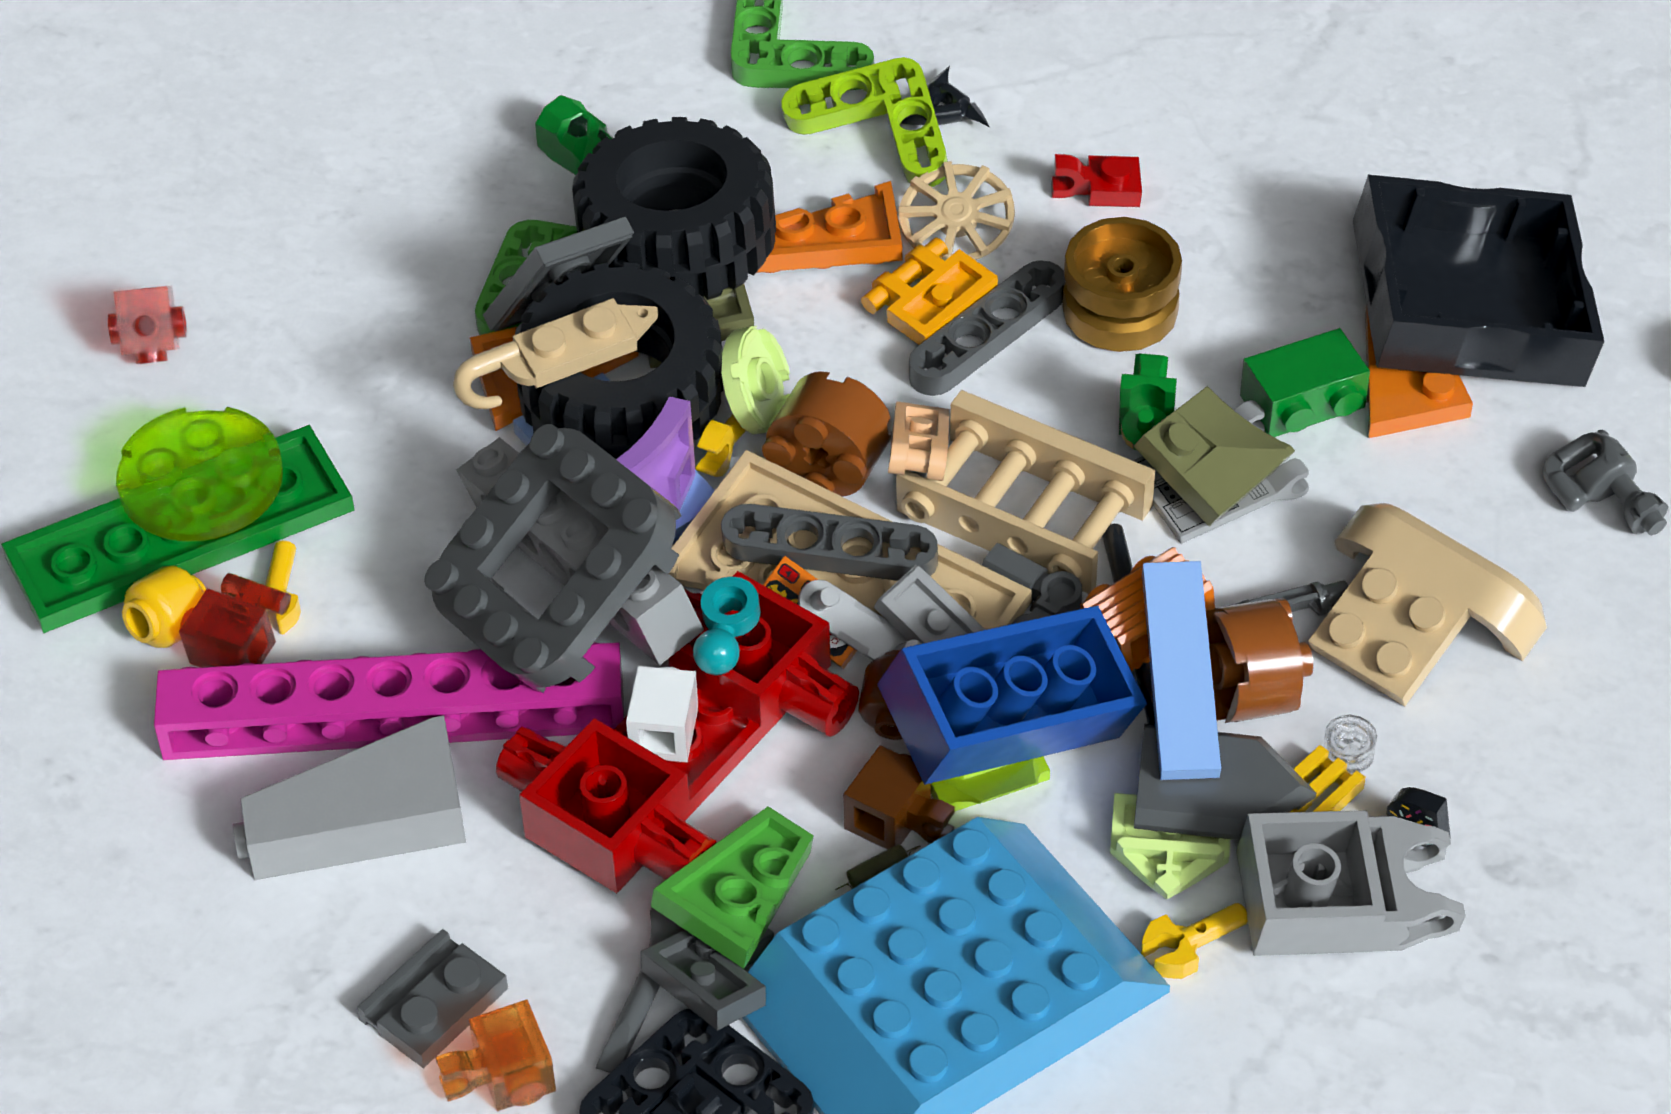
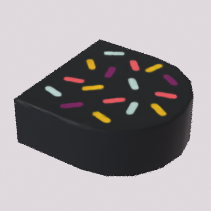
[1386,787,1451,847]

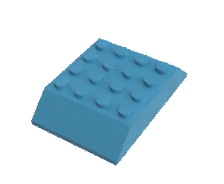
[743,817,1170,1114]

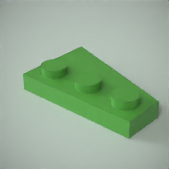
[651,806,814,969]

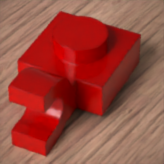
[1051,154,1142,207]

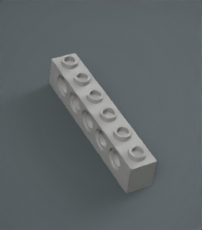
[456,437,704,666]

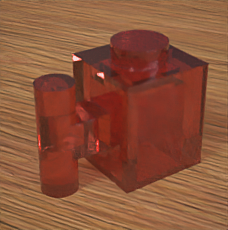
[179,573,291,668]

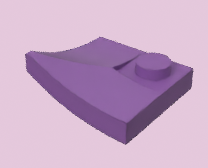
[616,397,696,512]

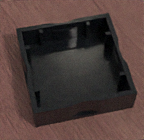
[1353,174,1605,387]

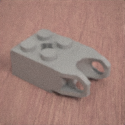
[1236,810,1466,956]

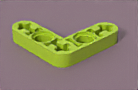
[781,57,948,187]

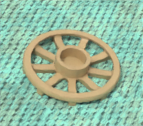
[899,161,1015,261]

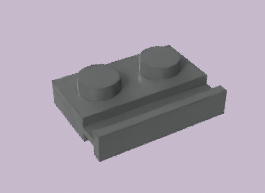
[357,929,508,1069]

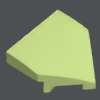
[1110,793,1231,899]

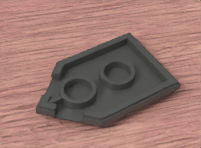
[1134,724,1317,840]

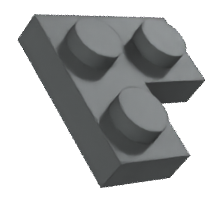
[641,928,774,1031]

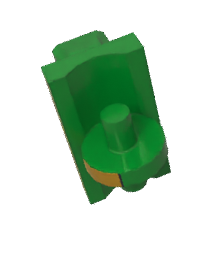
[1119,353,1177,450]

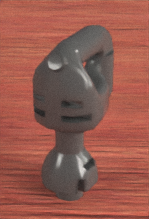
[1542,430,1668,536]

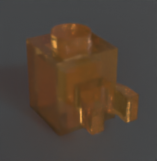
[435,999,556,1112]

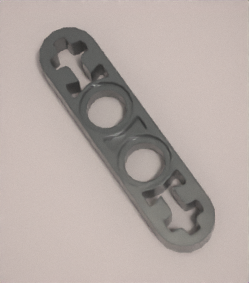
[909,260,1065,396]
[721,504,938,581]

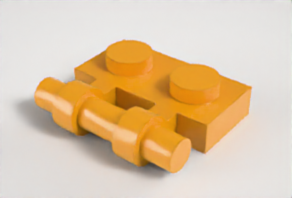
[861,237,998,345]

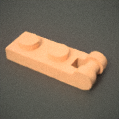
[888,401,950,481]

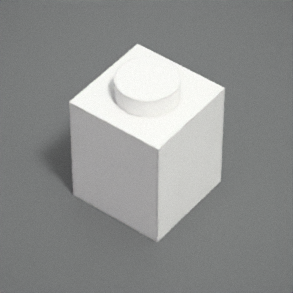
[626,666,698,763]

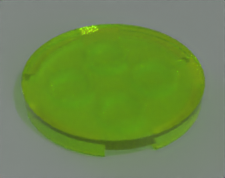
[116,407,283,541]

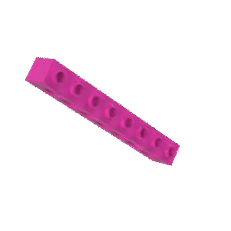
[154,642,624,760]

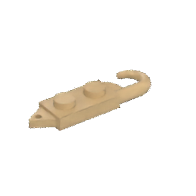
[453,298,658,409]

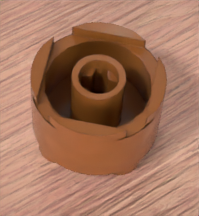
[762,371,892,497]
[1206,598,1313,723]

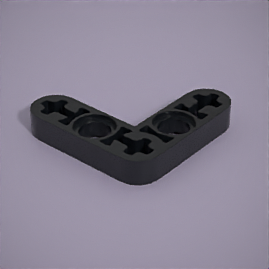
[579,1008,814,1114]

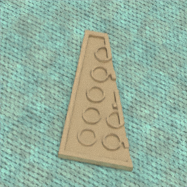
[669,450,1032,630]

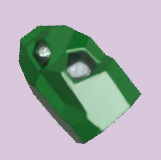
[535,95,613,175]

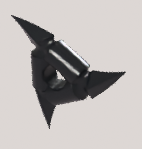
[901,66,989,127]

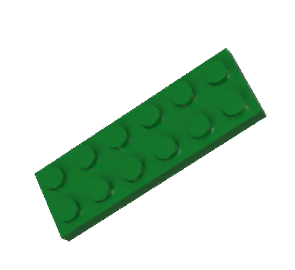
[1,424,355,634]

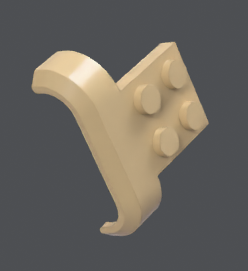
[1308,503,1547,707]

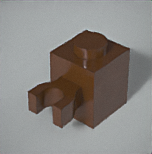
[843,745,955,850]

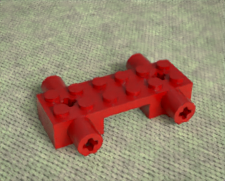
[496,571,859,894]

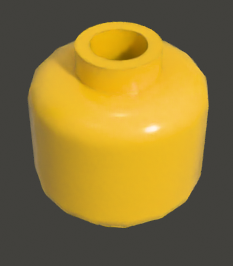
[122,566,208,648]

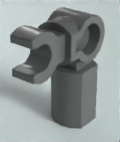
[982,543,1082,624]

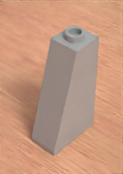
[233,715,466,880]

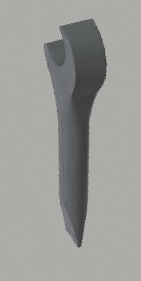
[596,908,685,1073]

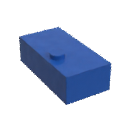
[877,606,1147,785]

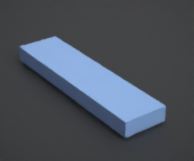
[1142,561,1221,780]

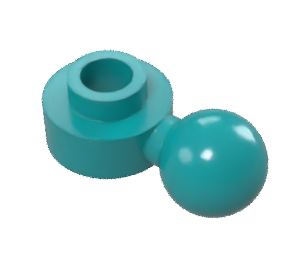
[693,577,761,675]

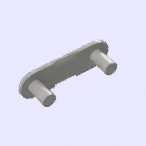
[798,580,921,660]

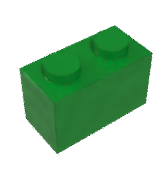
[1240,328,1370,437]

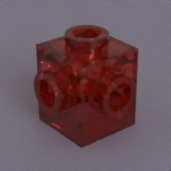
[108,285,187,364]

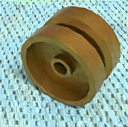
[1063,217,1182,352]

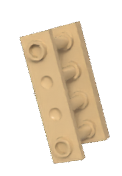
[896,390,1155,594]

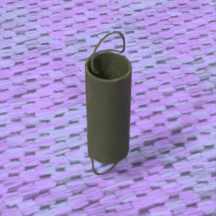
[835,844,921,890]

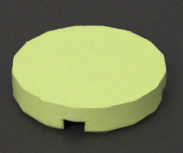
[721,326,790,435]

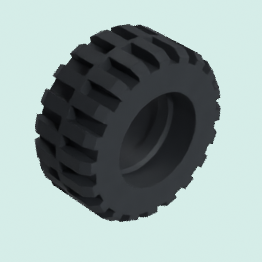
[572,117,776,300]
[515,262,723,459]

